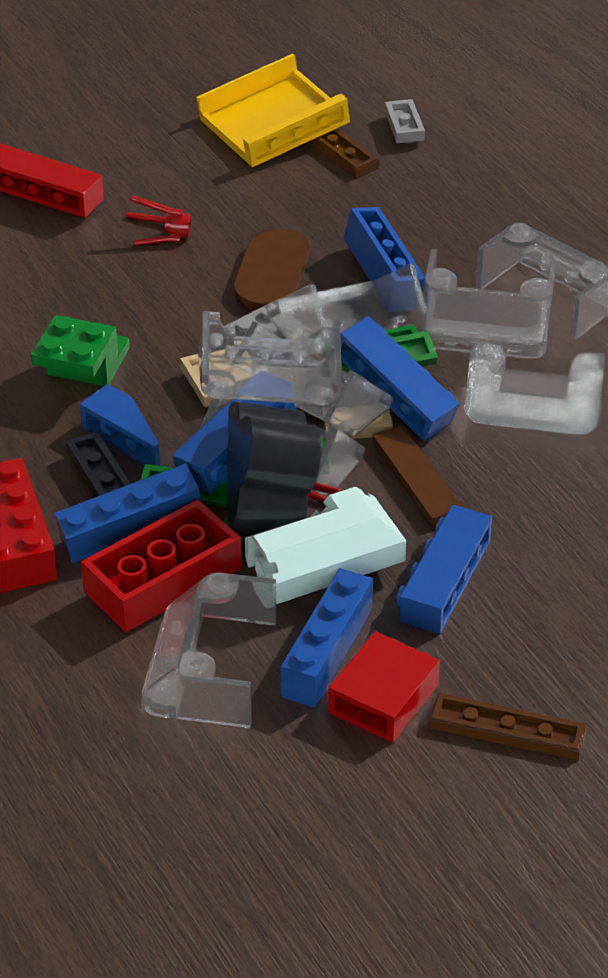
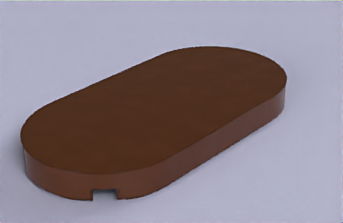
[234,229,309,311]

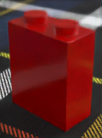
[328,631,440,743]

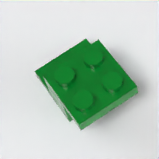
[31,315,130,386]

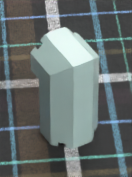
[245,487,406,606]

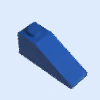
[80,384,160,466]

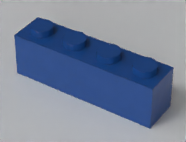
[343,207,426,312]
[334,316,460,441]
[172,374,296,495]
[54,463,201,563]
[396,505,492,634]
[281,568,373,708]

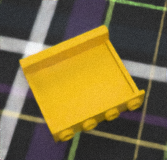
[196,53,350,168]

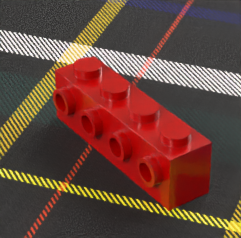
[0,144,104,218]

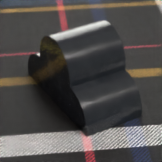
[227,401,321,538]

